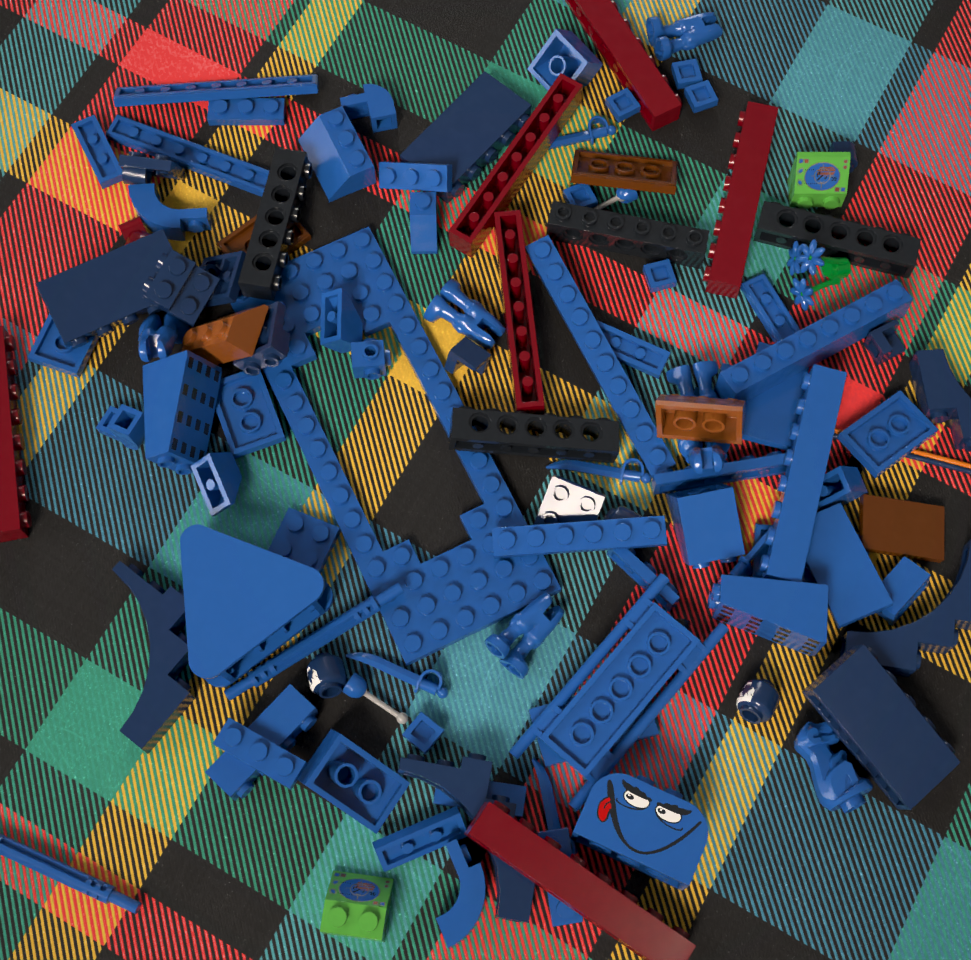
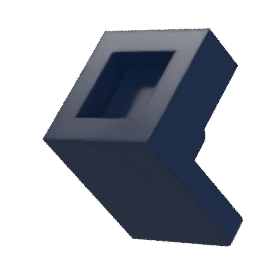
[863,319,905,365]
[444,337,491,375]

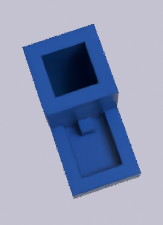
[340,84,398,133]
[96,404,145,450]

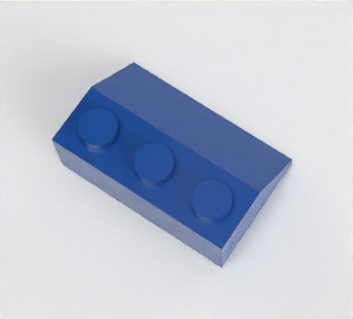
[298,106,376,203]

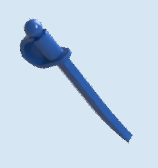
[548,116,616,150]
[546,458,651,485]
[728,524,774,577]
[346,652,448,699]
[532,758,578,855]

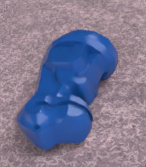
[794,722,873,814]

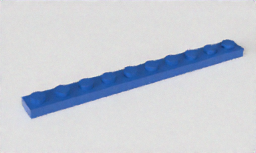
[525,235,676,479]

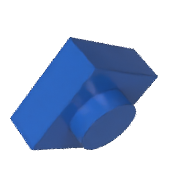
[671,58,703,90]
[684,80,718,113]
[605,88,641,123]
[563,184,598,208]
[643,259,677,293]
[402,712,444,755]

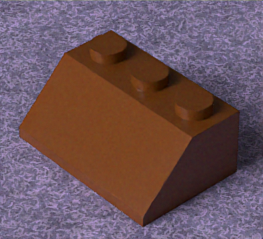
[181,304,269,365]
[655,394,746,445]

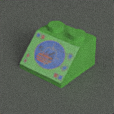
[787,152,851,209]
[320,870,394,942]

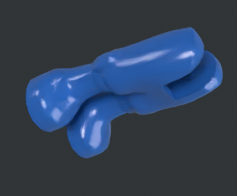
[646,12,723,61]
[424,278,506,349]
[138,313,190,362]
[666,361,718,398]
[678,439,730,475]
[484,592,564,679]

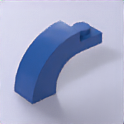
[128,183,212,241]
[436,839,486,949]

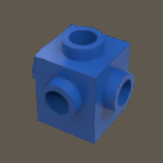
[350,338,391,380]

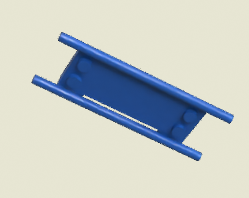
[509,573,729,811]

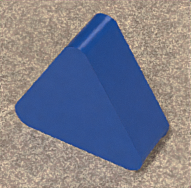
[180,524,334,688]

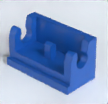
[876,556,931,626]

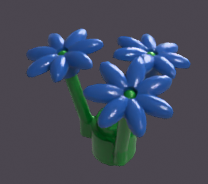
[786,239,851,311]

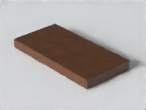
[570,149,678,195]

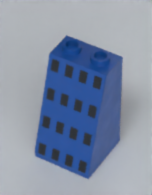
[143,350,222,475]
[708,574,828,656]

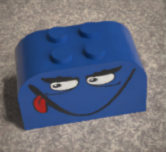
[571,773,708,891]

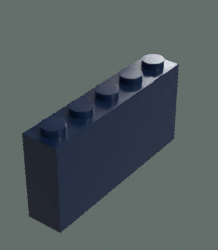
[400,71,531,204]
[35,229,173,349]
[802,644,960,810]

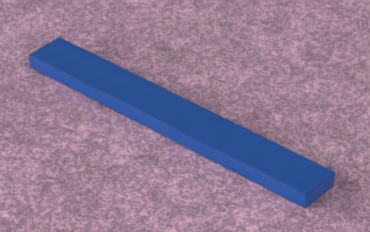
[113,74,319,107]
[105,114,291,202]

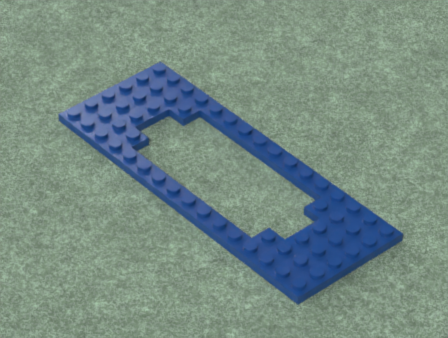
[230,226,562,666]

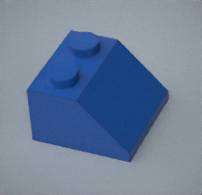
[527,29,603,91]

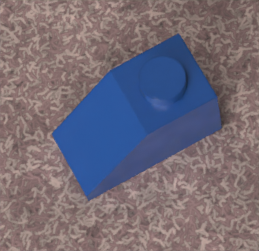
[410,192,438,254]
[320,288,363,354]
[191,452,242,516]
[817,466,868,512]

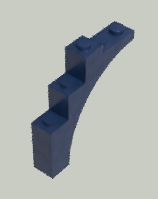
[909,349,971,452]
[839,539,971,677]
[112,561,195,754]
[398,753,535,924]

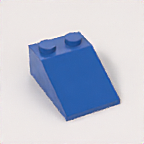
[298,729,410,834]

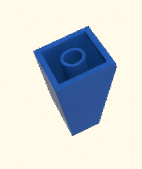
[666,483,745,569]

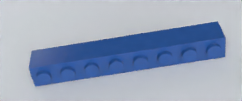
[714,279,913,401]
[759,364,847,582]

